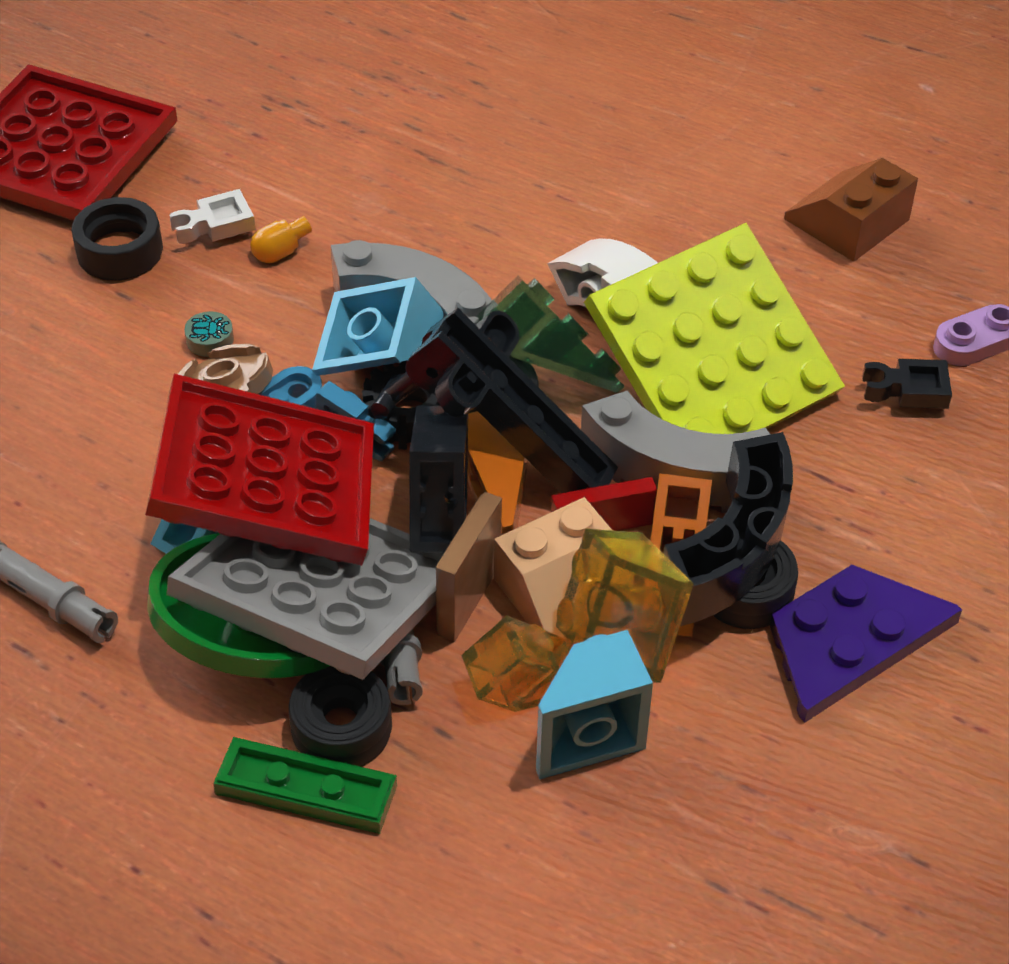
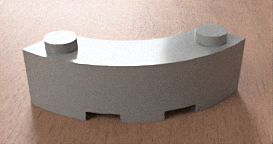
[331,240,497,325]
[581,390,771,513]

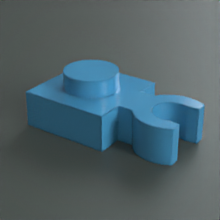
[315,381,396,461]

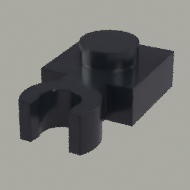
[862,359,952,409]

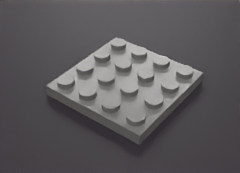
[167,518,445,680]

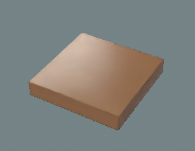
[436,492,502,642]

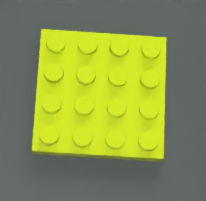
[583,223,845,434]

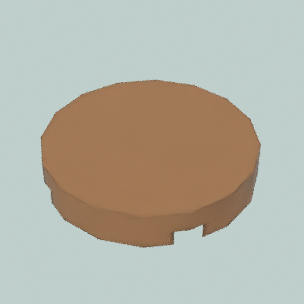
[178,344,273,394]

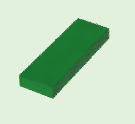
[213,737,397,834]

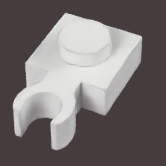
[169,189,256,244]

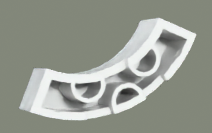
[547,238,658,307]

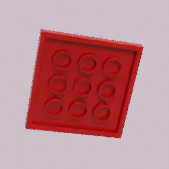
[0,64,178,220]
[145,373,374,566]

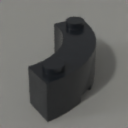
[659,432,793,628]

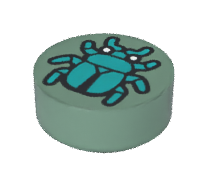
[184,311,234,357]

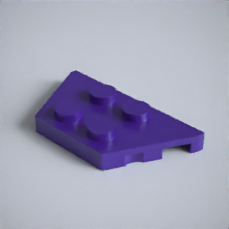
[770,565,962,723]

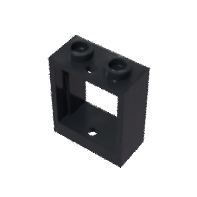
[409,406,468,552]

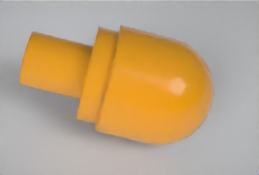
[250,216,312,263]

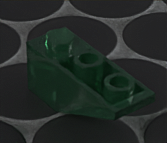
[476,275,625,393]

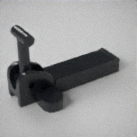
[370,307,618,493]

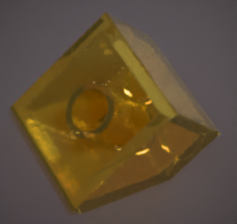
[556,529,694,683]

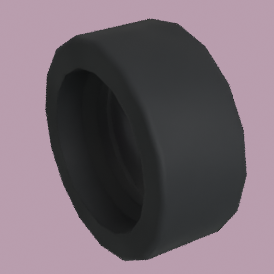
[71,197,163,281]

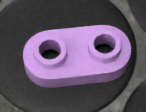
[933,304,1009,366]

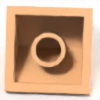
[494,497,640,652]

